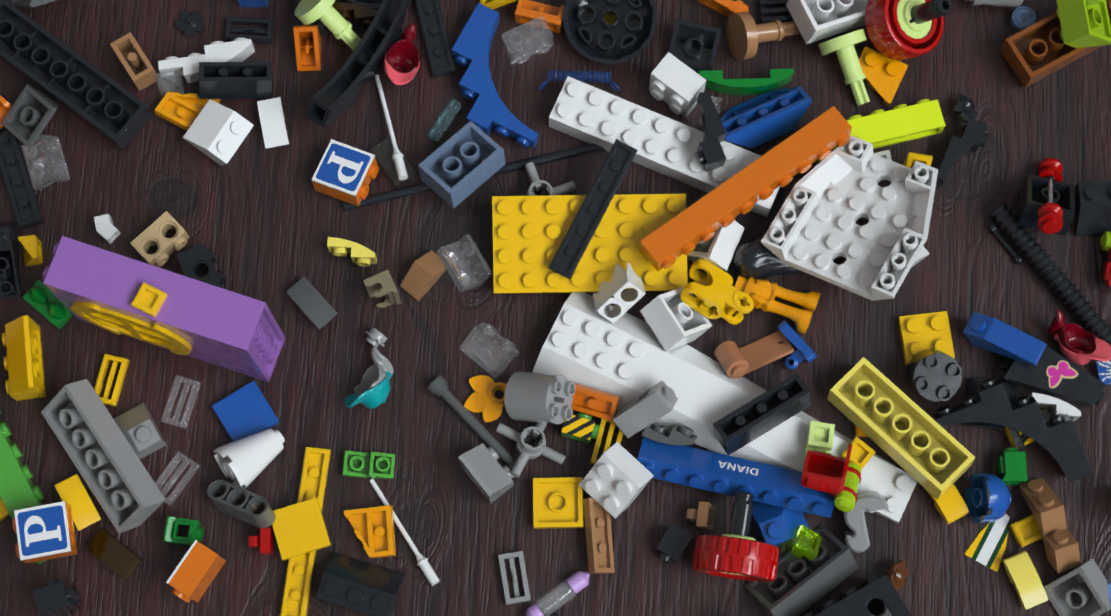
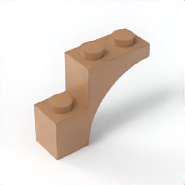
[1019,478,1081,573]

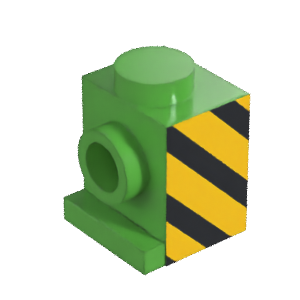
[561,413,600,444]

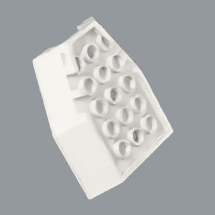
[761,136,938,301]

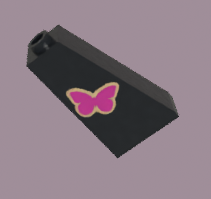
[999,346,1106,408]

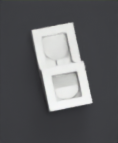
[257,97,289,149]
[1028,393,1081,421]

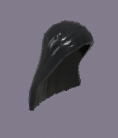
[733,228,808,279]

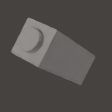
[613,380,678,438]

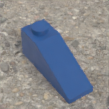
[963,312,1047,366]

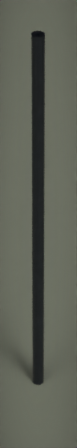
[343,143,605,211]

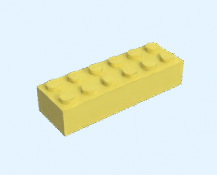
[827,357,975,500]

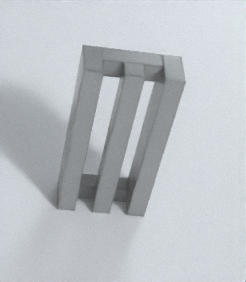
[498,551,531,605]

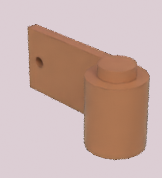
[714,330,794,378]

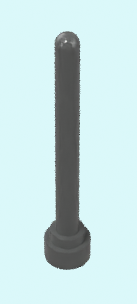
[427,375,516,468]

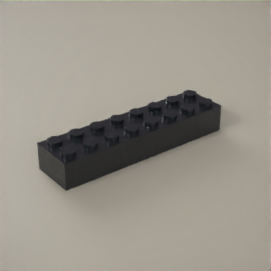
[0,0,153,151]

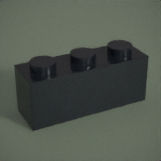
[199,62,272,99]

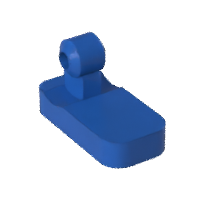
[777,320,818,369]

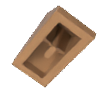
[400,250,450,302]

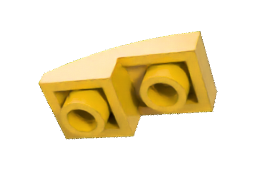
[54,473,101,531]
[925,484,969,525]

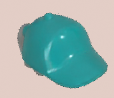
[344,346,394,409]

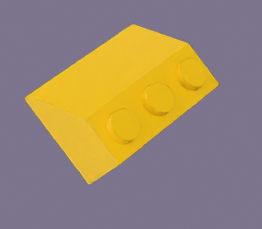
[2,315,46,401]

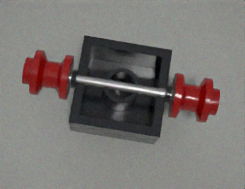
[1018,158,1075,236]

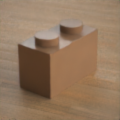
[110,32,160,91]

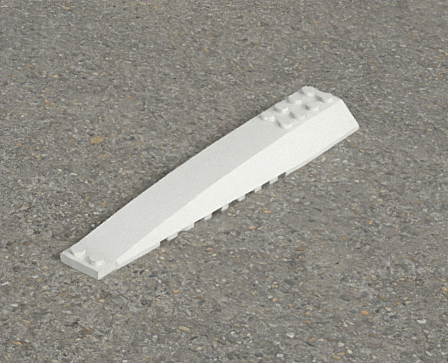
[532,292,917,523]

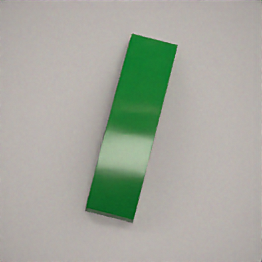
[698,69,794,96]

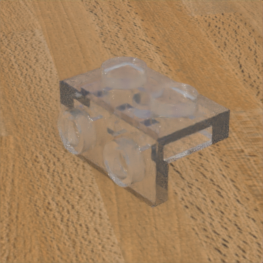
[501,16,553,65]
[22,134,70,190]
[436,234,492,292]
[459,322,520,379]

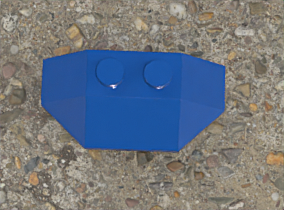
[720,86,812,149]

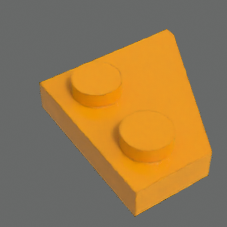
[859,46,908,107]
[155,92,220,131]
[344,505,396,558]

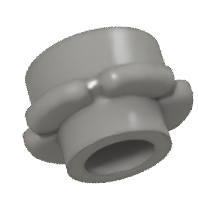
[365,327,388,347]

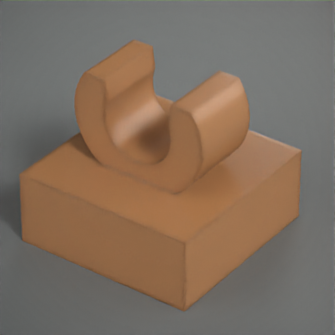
[686,501,715,531]

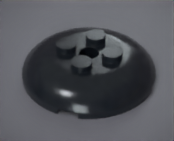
[563,0,657,65]

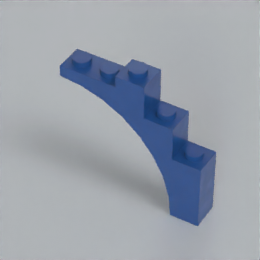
[452,3,539,149]

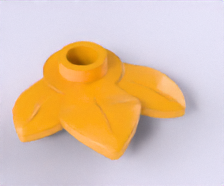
[464,375,507,423]

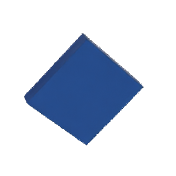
[212,381,280,442]

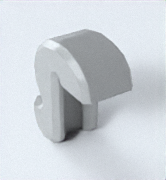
[843,491,889,553]

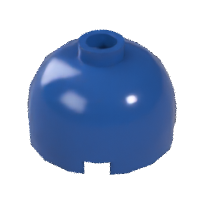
[964,473,1011,523]

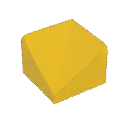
[18,235,43,266]

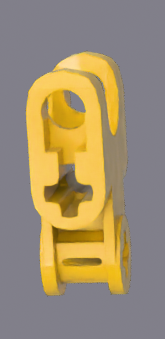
[680,258,754,325]

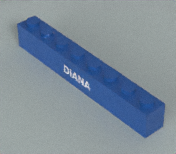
[638,437,835,518]

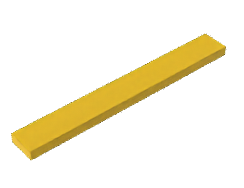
[280,447,331,616]

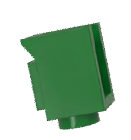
[996,448,1028,485]
[163,516,204,547]

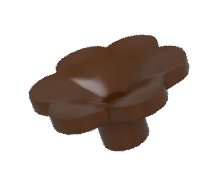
[884,560,908,591]

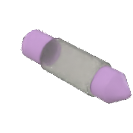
[525,571,590,616]

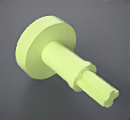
[295,0,361,51]
[818,29,870,106]

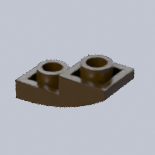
[332,2,377,28]
[87,528,142,580]

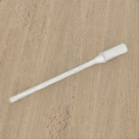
[374,75,408,180]
[369,479,440,586]

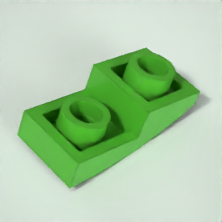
[342,450,395,479]

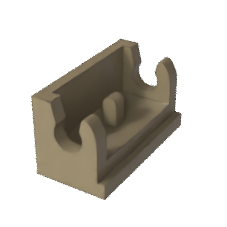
[363,270,401,309]

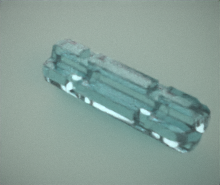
[428,99,461,142]

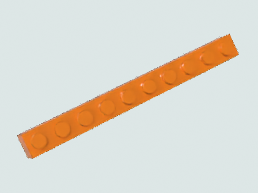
[640,106,852,272]

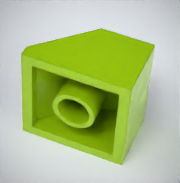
[1056,0,1111,48]

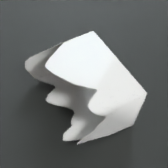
[593,262,646,324]

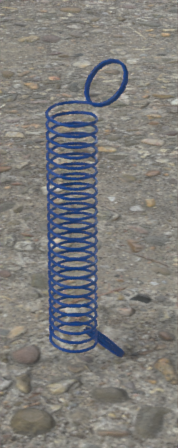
[538,70,620,91]

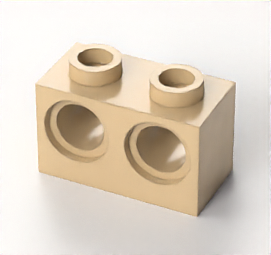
[130,211,190,267]

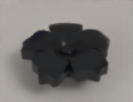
[176,10,204,38]
[953,94,977,123]

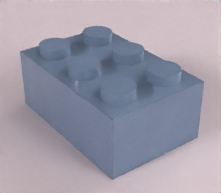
[418,121,506,209]

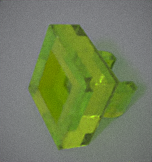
[791,524,822,560]

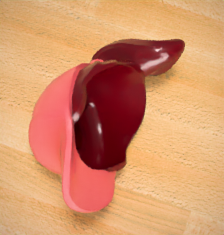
[384,23,420,85]
[1048,310,1111,365]

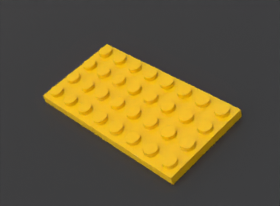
[492,194,688,294]

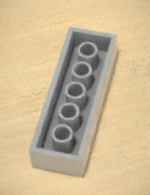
[41,379,166,534]

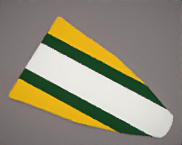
[965,514,1010,572]

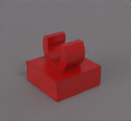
[248,528,273,556]

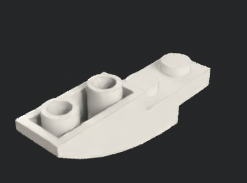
[158,38,255,83]

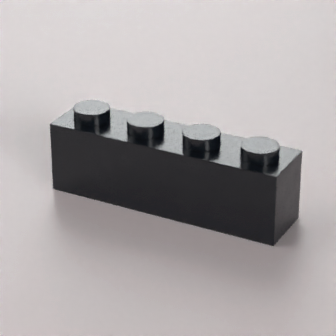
[713,373,812,455]

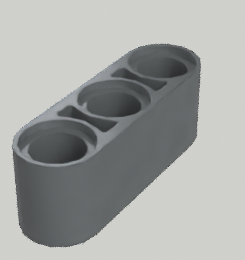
[207,480,276,528]

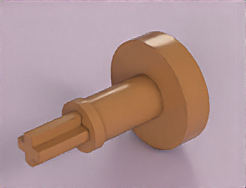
[727,12,801,60]

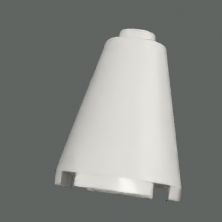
[213,428,285,489]

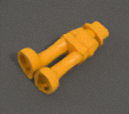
[734,276,821,335]

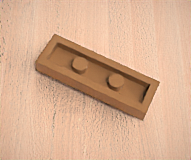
[583,498,615,574]

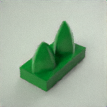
[22,280,74,330]

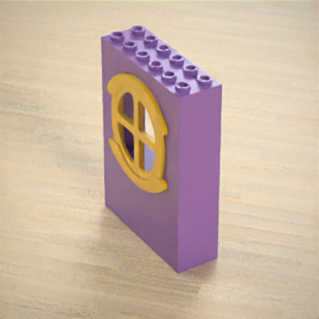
[43,236,286,383]

